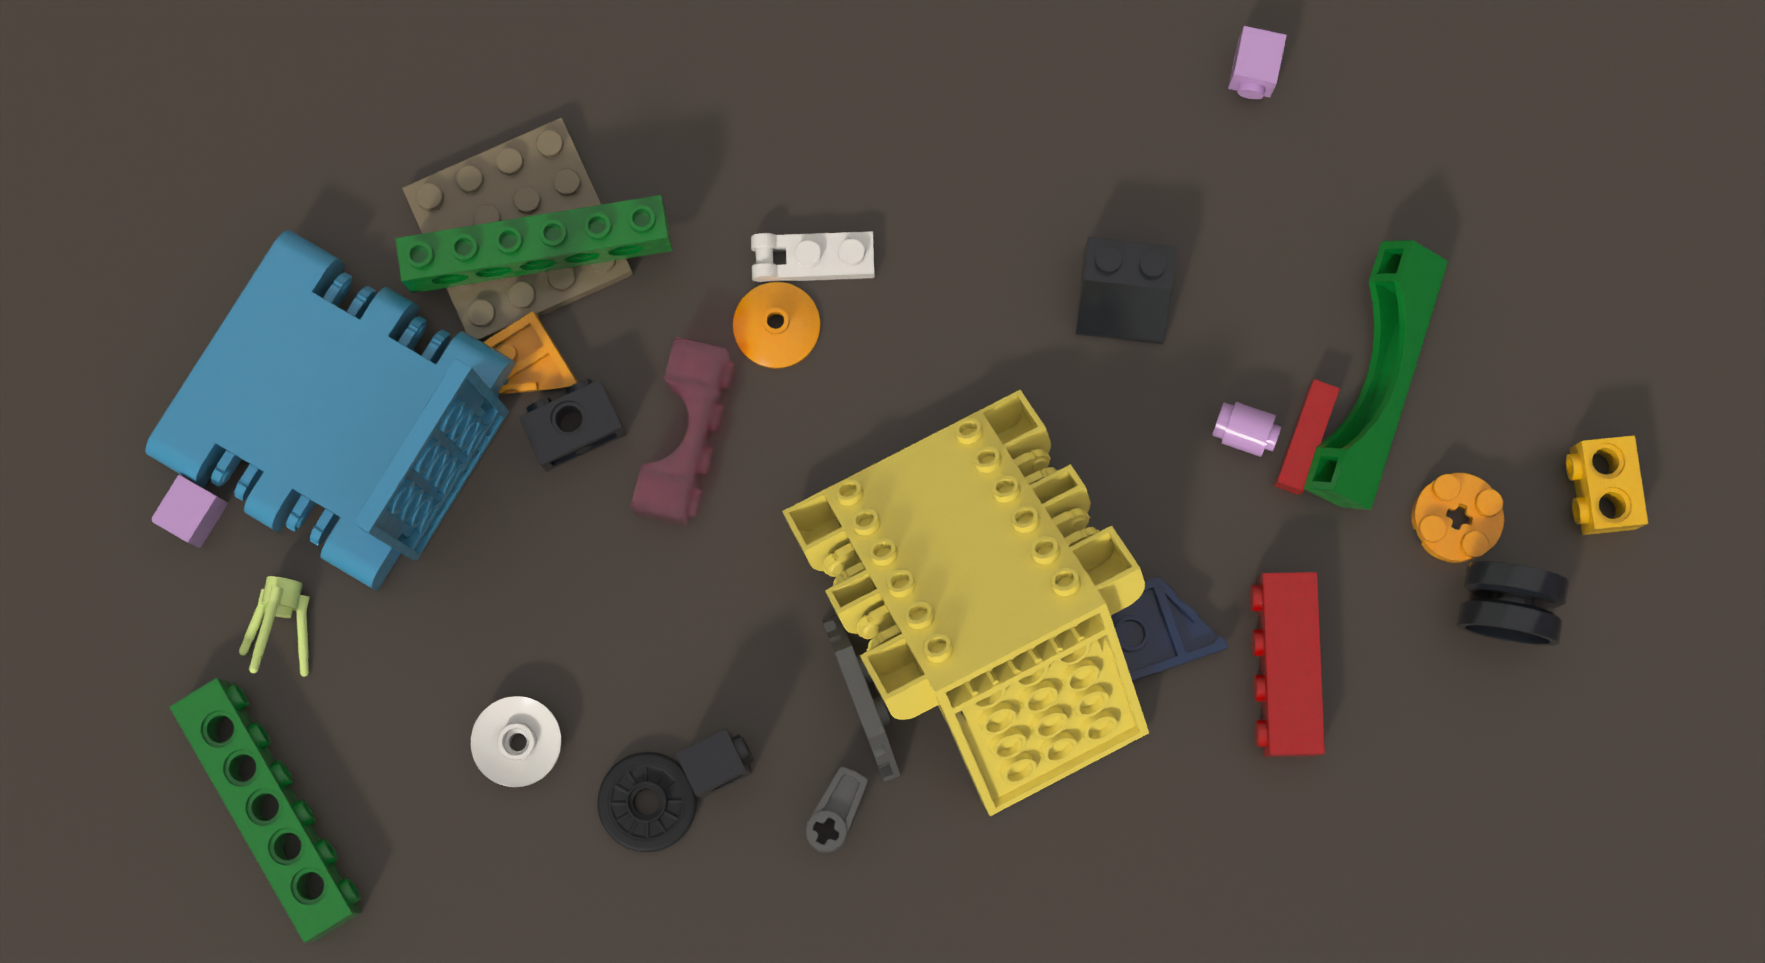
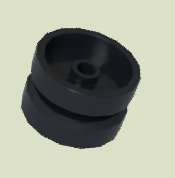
[1457,561,1569,646]

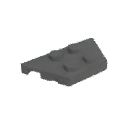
[822,615,901,782]

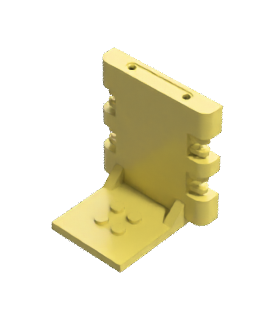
[782,390,1149,816]

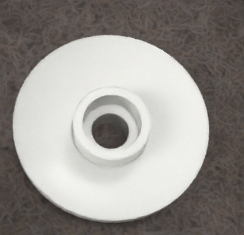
[471,696,562,787]

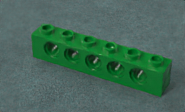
[395,195,673,293]
[169,678,362,943]

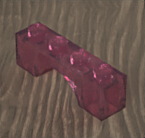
[630,337,735,526]

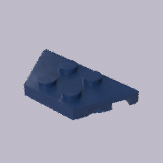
[1111,576,1229,681]

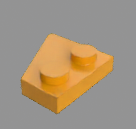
[483,311,578,395]

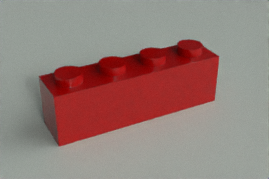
[1249,572,1325,757]

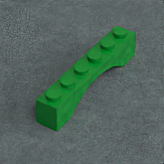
[1303,240,1448,510]

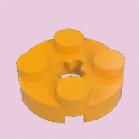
[1411,473,1504,563]

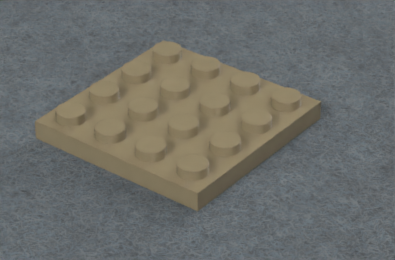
[402,117,633,342]

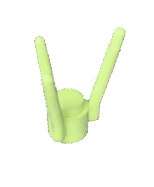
[239,576,310,677]

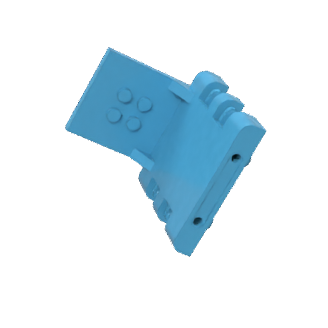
[145,230,516,592]

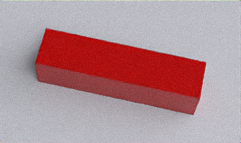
[1273,379,1340,495]

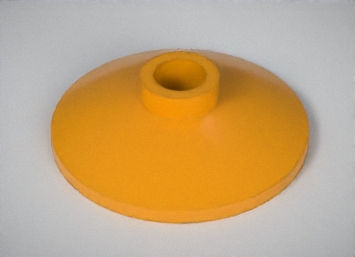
[733,282,820,369]

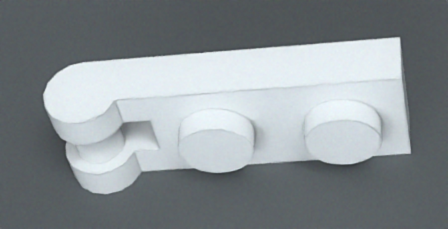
[751,231,875,282]

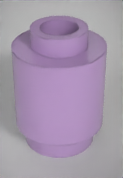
[1212,402,1282,457]

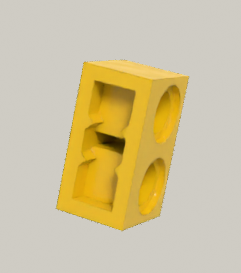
[1566,435,1648,535]

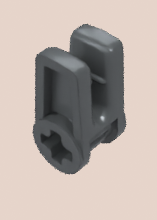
[806,767,867,854]

